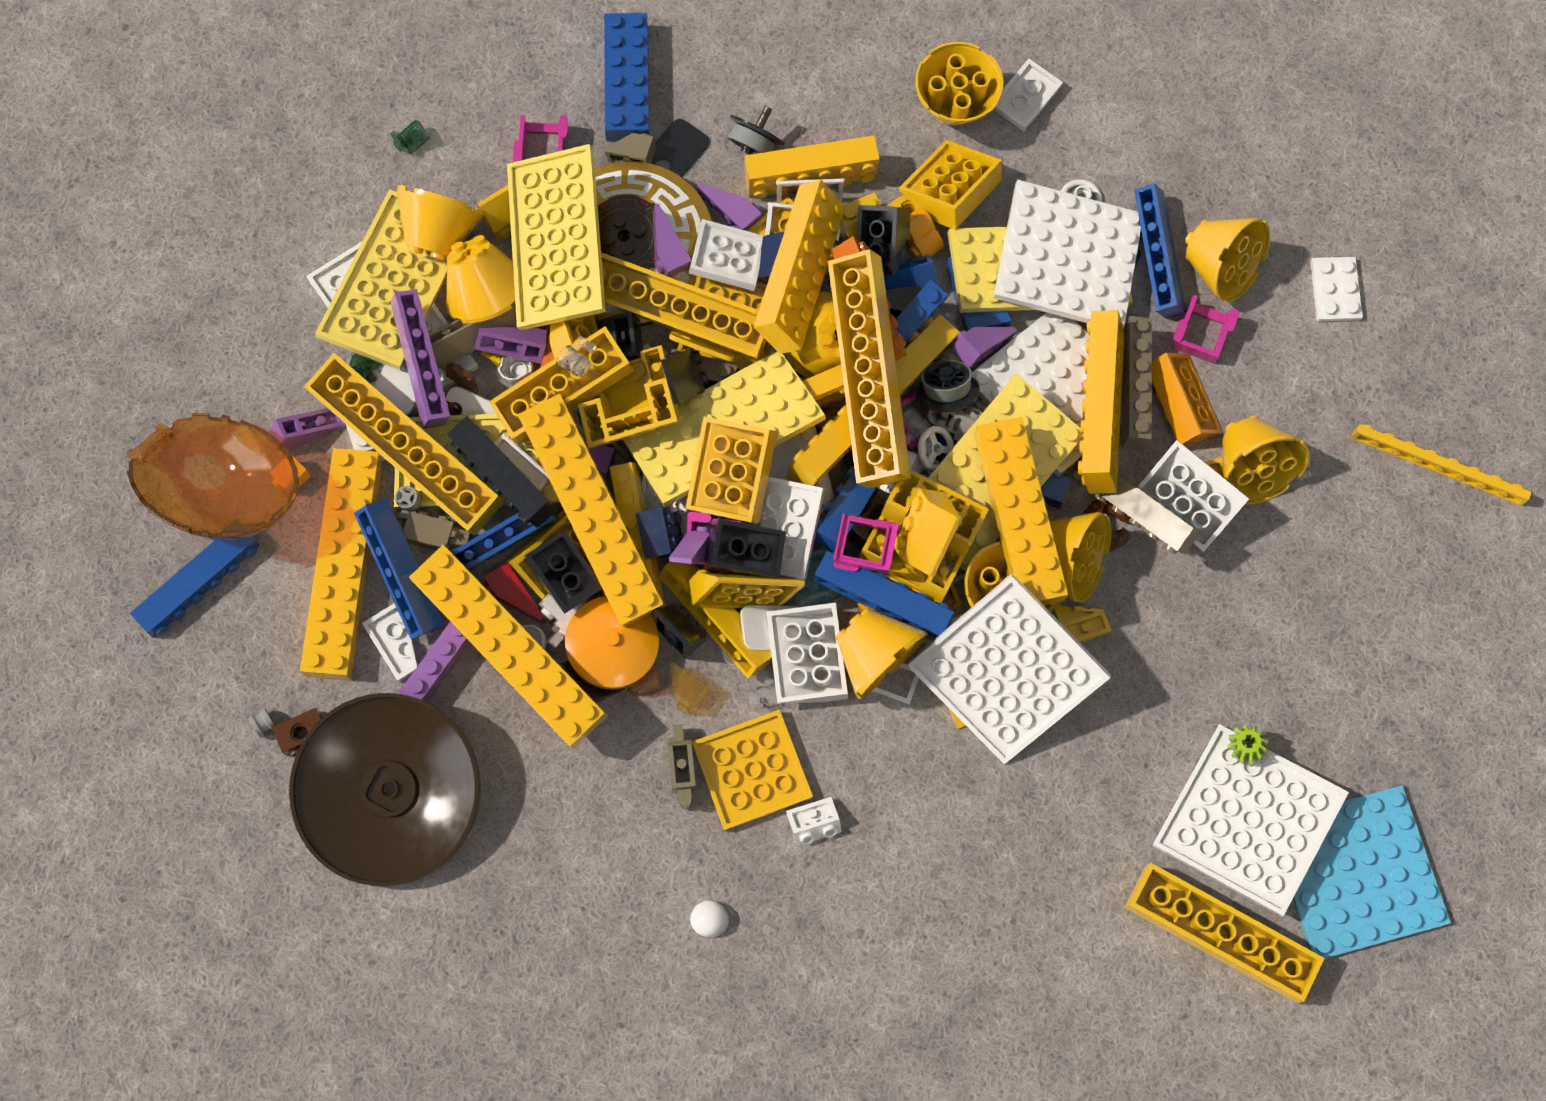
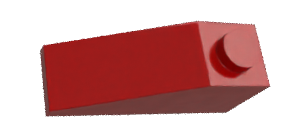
[484,562,547,625]

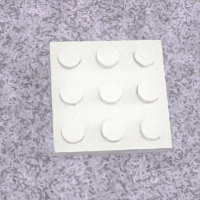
[689,219,763,291]

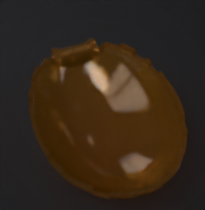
[126,413,299,541]

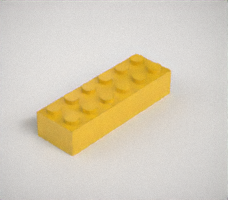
[744,135,880,199]
[489,327,634,446]

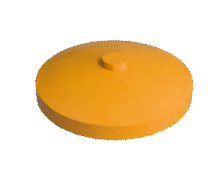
[565,596,659,689]

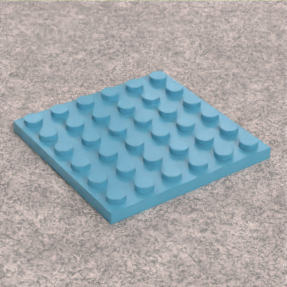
[1293,785,1451,958]

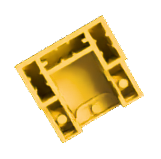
[578,345,680,449]
[859,469,989,604]

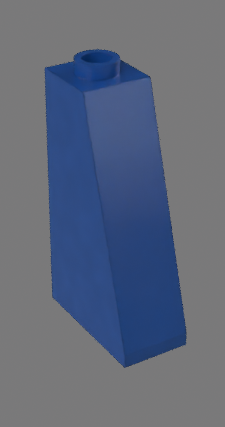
[946,256,1011,332]

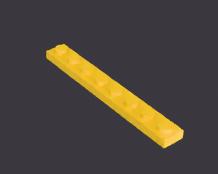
[1351,424,1532,506]

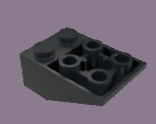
[596,312,643,362]

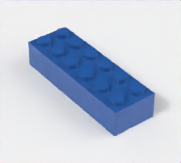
[604,13,650,142]

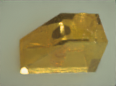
[670,662,710,715]

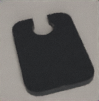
[652,119,709,177]

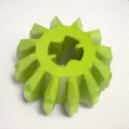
[1227,724,1269,765]

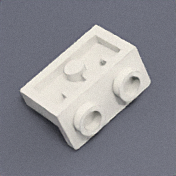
[786,797,842,846]

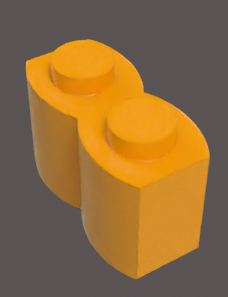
[906,208,945,258]

